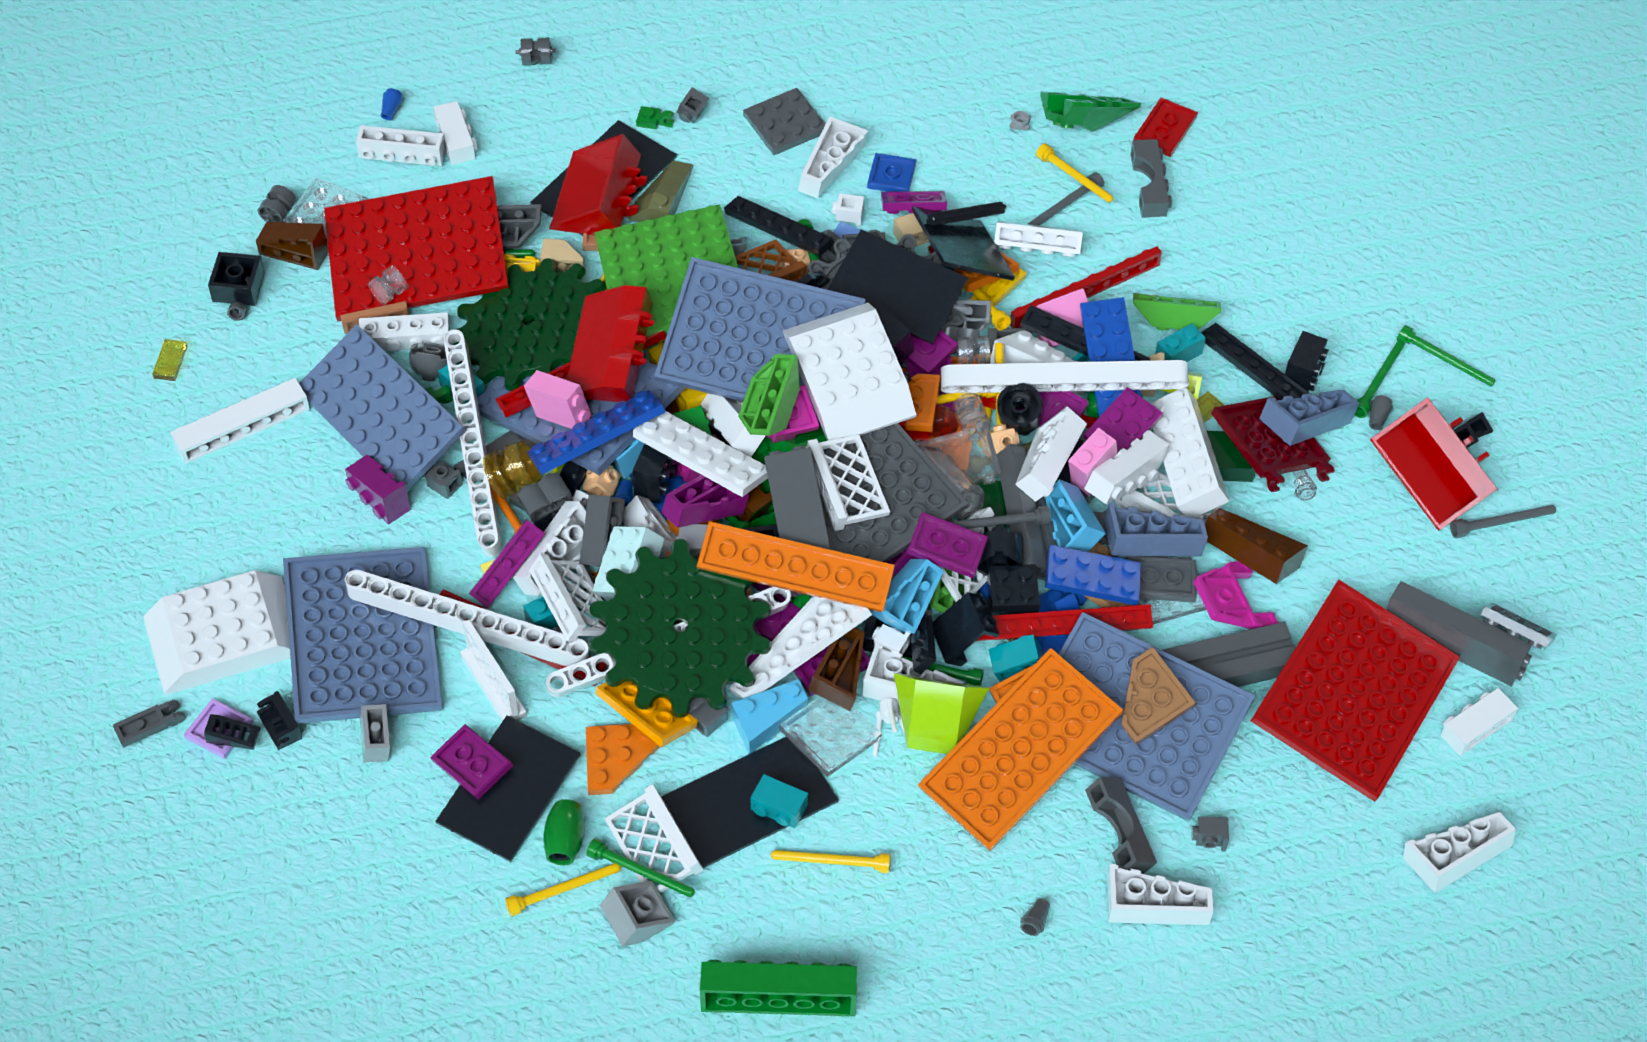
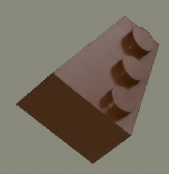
[256,222,329,270]
[808,627,865,712]

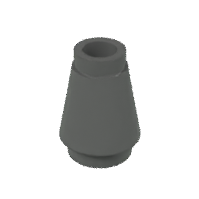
[1369,395,1393,430]
[1020,898,1050,936]

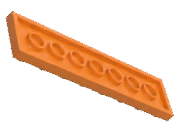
[697,521,895,612]

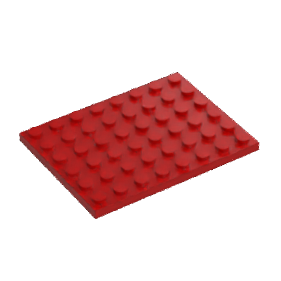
[324,176,509,322]
[1250,579,1460,802]

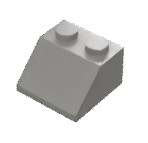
[600,881,675,947]

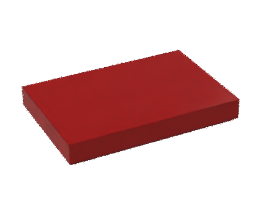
[1134,97,1198,157]

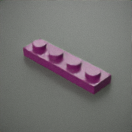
[468,519,545,608]

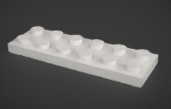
[633,411,768,497]

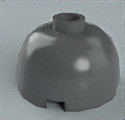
[409,343,447,381]

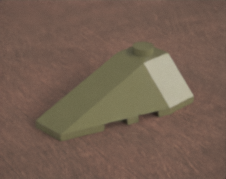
[629,160,693,222]

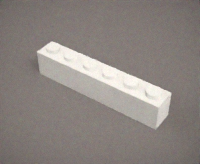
[170,378,310,464]

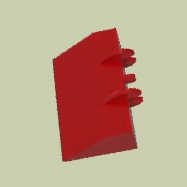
[549,134,647,236]
[567,285,654,402]
[1370,397,1499,531]

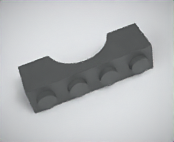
[1130,139,1172,218]
[1085,777,1157,874]

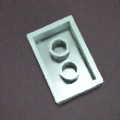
[592,526,665,601]

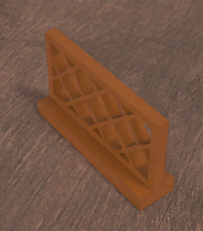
[735,239,807,282]

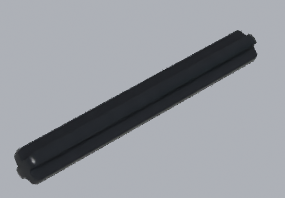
[926,201,1006,226]

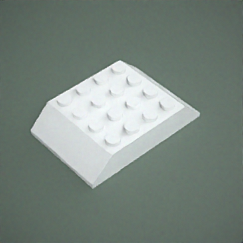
[783,303,916,441]
[143,570,290,695]

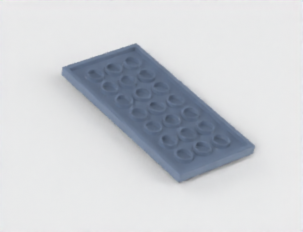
[299,324,466,492]

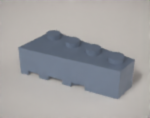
[1259,390,1359,446]
[1104,503,1208,556]

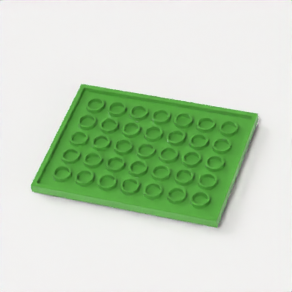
[594,204,738,337]

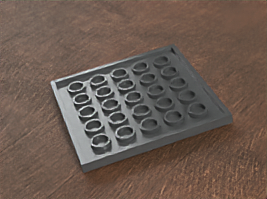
[819,423,968,563]

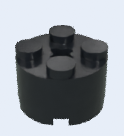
[997,383,1044,436]
[977,526,1023,576]

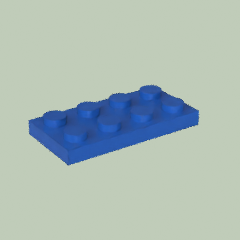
[1045,545,1141,605]

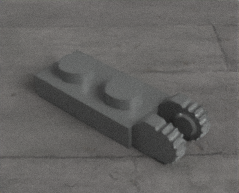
[112,700,186,748]

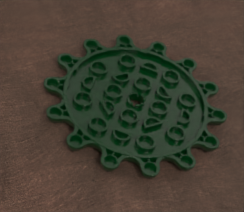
[453,258,606,391]
[589,539,772,718]

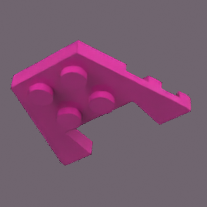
[1193,561,1278,629]

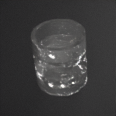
[367,265,409,306]
[957,336,990,365]
[953,393,990,436]

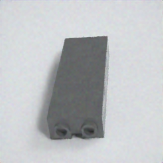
[996,444,1058,581]
[764,446,831,597]
[1387,581,1532,687]
[1162,622,1296,687]

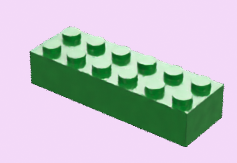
[700,959,857,1017]

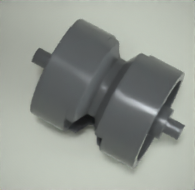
[515,37,556,65]
[257,185,296,222]

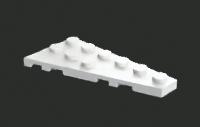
[729,596,872,699]

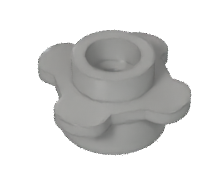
[1009,111,1031,131]

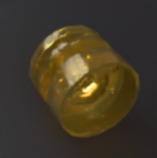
[483,439,541,499]

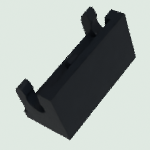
[256,691,302,750]

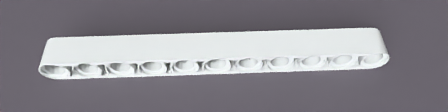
[444,329,503,557]
[941,360,1189,393]
[345,570,589,667]
[546,587,791,698]

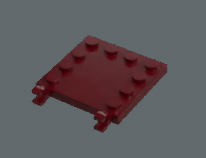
[1211,396,1335,492]

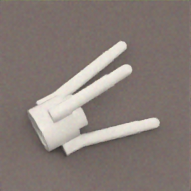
[873,698,905,757]

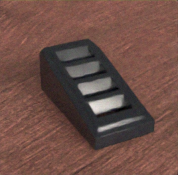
[204,714,261,750]

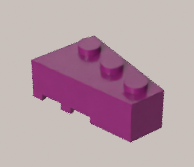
[345,455,411,525]
[662,475,749,528]

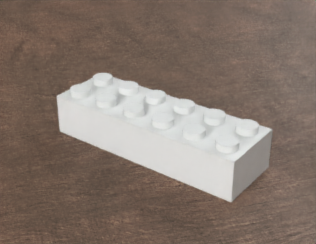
[1150,387,1230,518]

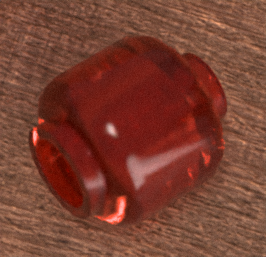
[930,406,958,440]

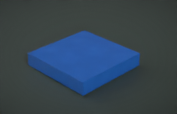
[867,153,916,192]

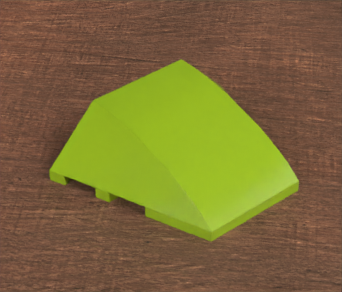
[894,673,990,754]

